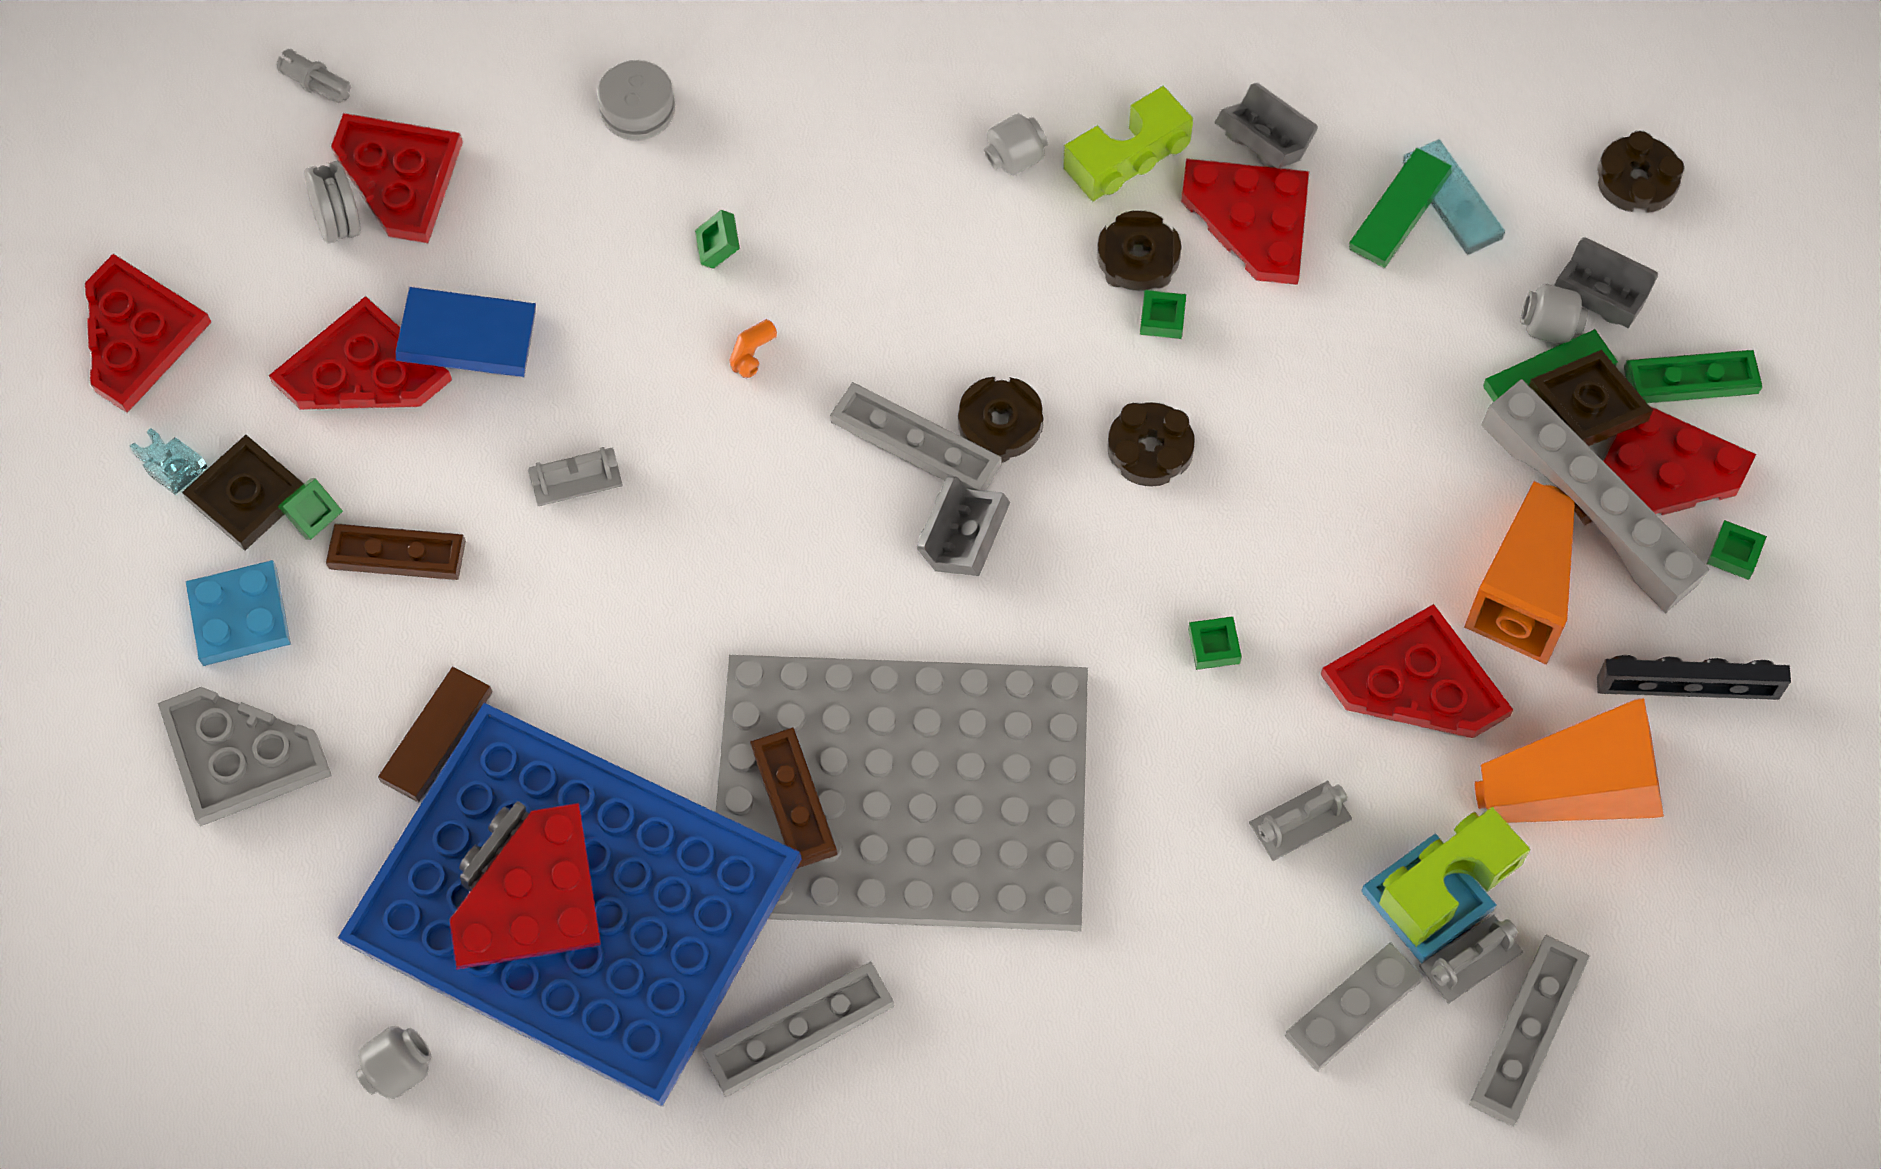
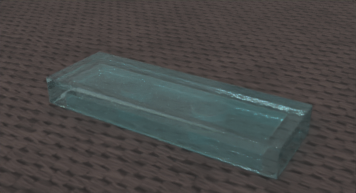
[1402,139,1505,255]

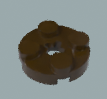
[1597,131,1684,213]
[1097,210,1181,291]
[958,377,1043,463]
[1107,402,1195,486]

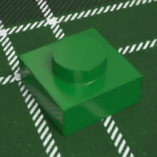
[695,209,740,269]
[1140,290,1187,339]
[278,478,343,540]
[1706,520,1767,580]
[1188,616,1242,670]

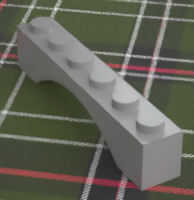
[1481,379,1710,613]

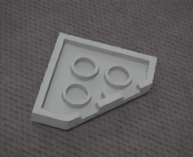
[158,687,332,827]

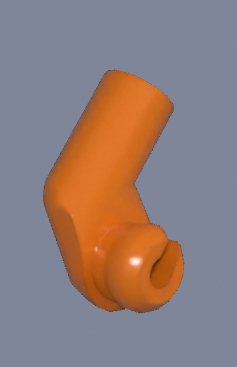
[729,319,777,378]

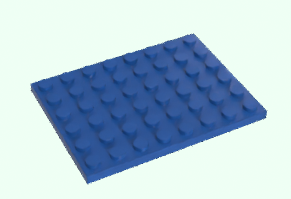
[338,703,802,1107]

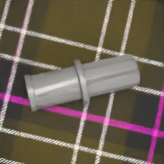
[277,49,351,103]

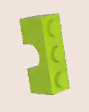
[1063,85,1193,202]
[1379,807,1531,947]

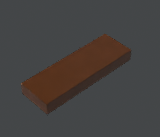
[326,524,466,580]
[378,666,493,803]
[750,727,838,869]

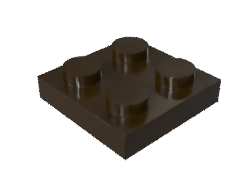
[1529,350,1653,447]
[182,435,304,551]

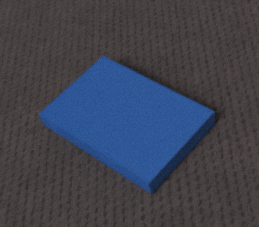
[396,287,536,377]

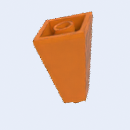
[1464,481,1575,665]
[1475,698,1664,823]

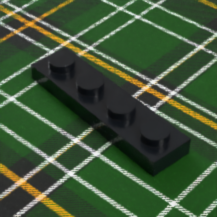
[1597,655,1791,700]

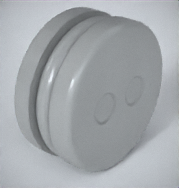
[597,60,675,140]
[304,161,361,243]

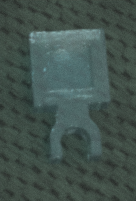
[130,428,208,495]

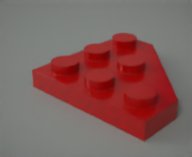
[331,113,463,243]
[1181,158,1309,285]
[85,253,211,413]
[269,296,452,410]
[1603,406,1757,515]
[1321,604,1513,738]
[450,803,601,969]

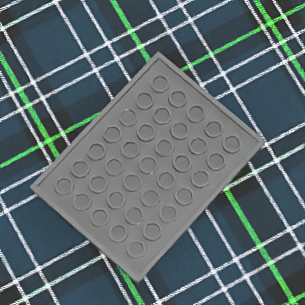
[716,655,1088,931]

